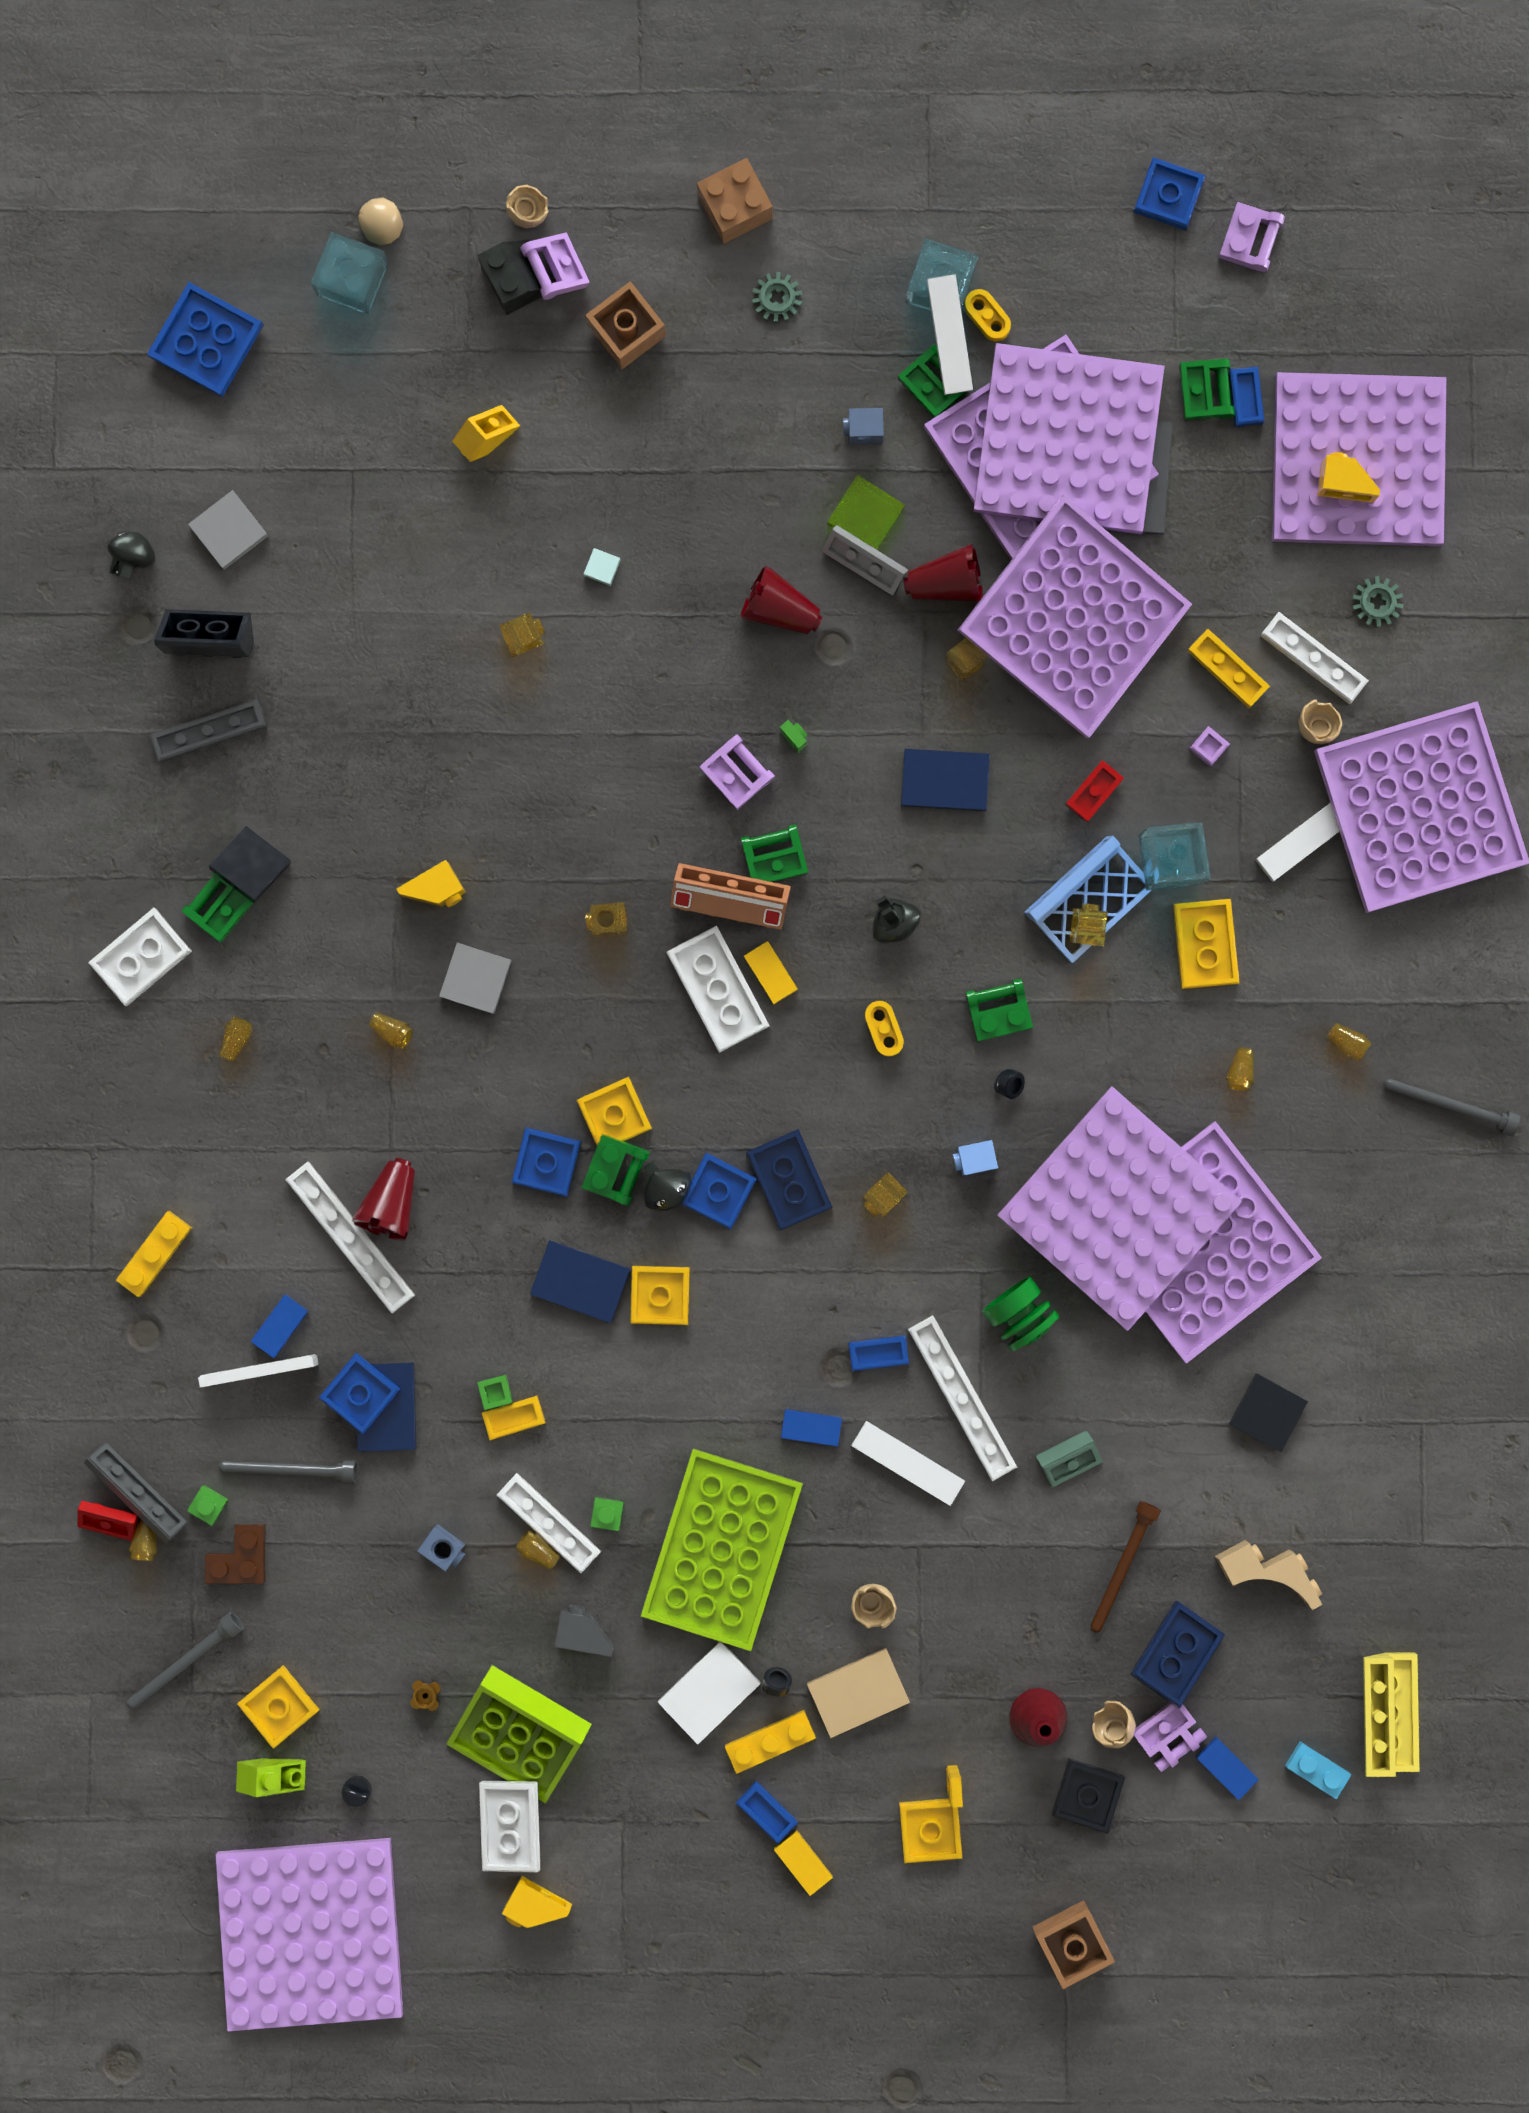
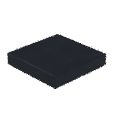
[209,826,291,903]
[1229,1373,1308,1452]
[1052,1758,1125,1834]

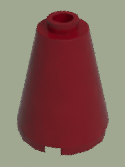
[903,544,983,602]
[740,566,822,634]
[352,1158,415,1241]
[1009,1688,1067,1747]

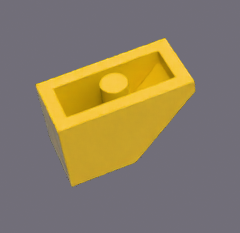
[452,405,520,462]
[1317,452,1380,503]
[397,860,466,907]
[502,1876,572,1928]

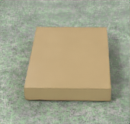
[807,1648,910,1738]

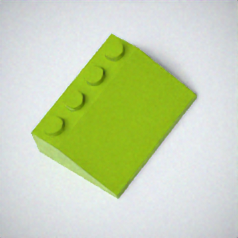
[446,1665,592,1803]

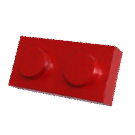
[1065,760,1124,823]
[77,1501,138,1541]

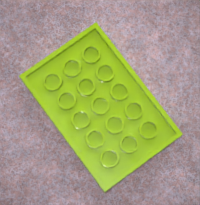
[641,1448,803,1651]

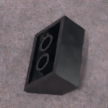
[154,609,254,658]

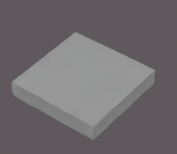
[188,490,269,570]
[439,943,512,1014]

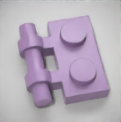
[1134,1703,1207,1772]

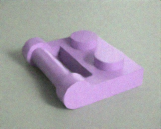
[1218,202,1285,272]
[520,232,590,300]
[699,734,775,810]

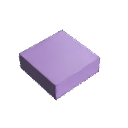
[1189,726,1230,767]

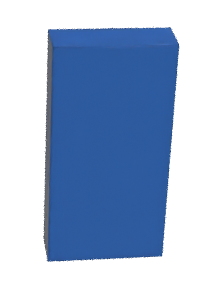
[1228,366,1265,427]
[250,1294,309,1358]
[848,1335,909,1371]
[781,1409,842,1446]
[1196,1736,1259,1800]
[736,1781,798,1844]

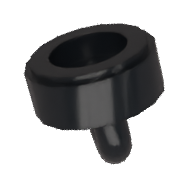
[994,1069,1025,1099]
[762,1667,792,1697]
[341,1775,372,1807]

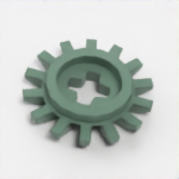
[752,272,802,322]
[1352,576,1404,627]

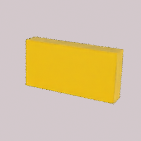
[744,941,798,1004]
[482,1395,546,1440]
[946,1765,963,1808]
[774,1829,833,1896]

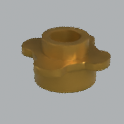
[410,1680,441,1711]

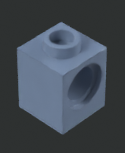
[843,408,884,445]
[418,1524,466,1572]

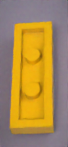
[1187,629,1270,708]
[116,1211,192,1297]
[725,1710,816,1774]

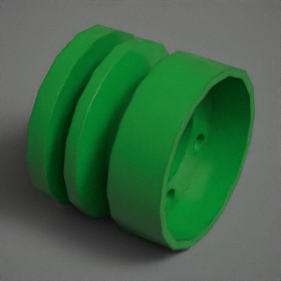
[982,1276,1059,1352]

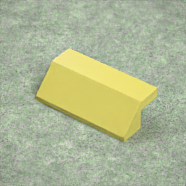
[1363,1652,1420,1777]

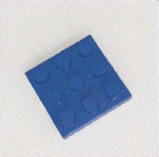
[147,282,264,398]

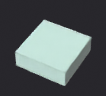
[584,548,621,586]

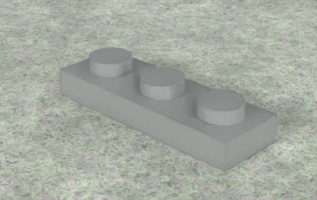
[822,525,908,596]

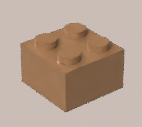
[697,158,773,244]
[585,281,666,370]
[1033,1900,1115,1989]

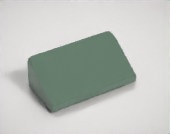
[1036,1431,1103,1488]

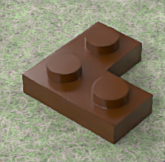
[205,1524,266,1584]

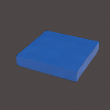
[1133,157,1206,230]
[511,1127,582,1197]
[682,1153,757,1229]
[319,1353,401,1434]

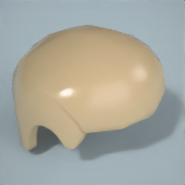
[506,185,549,229]
[358,197,403,245]
[1298,700,1343,744]
[851,1584,896,1628]
[1092,1701,1136,1748]

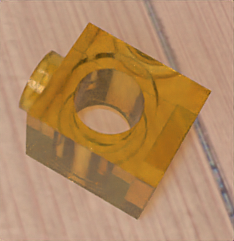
[499,612,546,657]
[945,638,987,681]
[585,902,628,937]
[1069,903,1108,946]
[862,1172,908,1217]

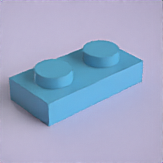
[1285,1741,1352,1799]

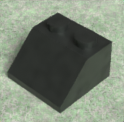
[477,239,553,315]

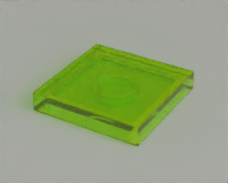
[827,475,905,550]

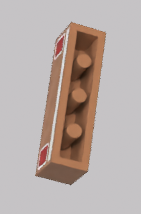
[670,863,791,930]

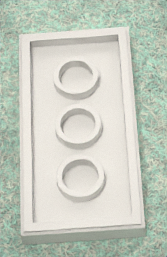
[667,926,770,1053]

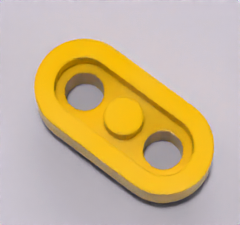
[964,289,1011,342]
[865,1001,904,1057]

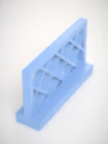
[1024,836,1155,963]

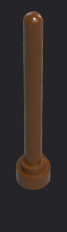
[1091,1500,1161,1633]

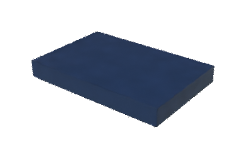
[901,749,990,811]
[746,1129,833,1231]
[530,1240,630,1323]
[357,1362,417,1452]
[1130,1601,1225,1708]

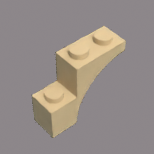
[1215,1540,1322,1610]

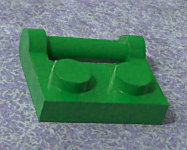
[898,345,969,418]
[1179,359,1235,421]
[741,824,808,882]
[181,872,253,943]
[965,978,1033,1042]
[581,1134,650,1206]

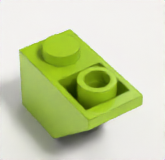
[236,1758,306,1797]

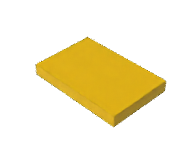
[1173,899,1239,989]

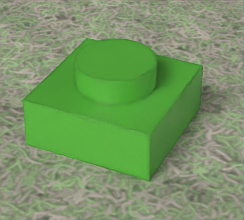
[780,720,807,753]
[477,1374,513,1410]
[187,1485,229,1526]
[590,1497,624,1531]

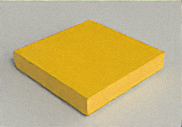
[577,1077,652,1145]
[631,1266,690,1325]
[237,1665,320,1749]
[899,1798,962,1863]

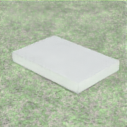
[88,908,192,1006]
[658,1641,761,1744]
[479,1781,540,1872]

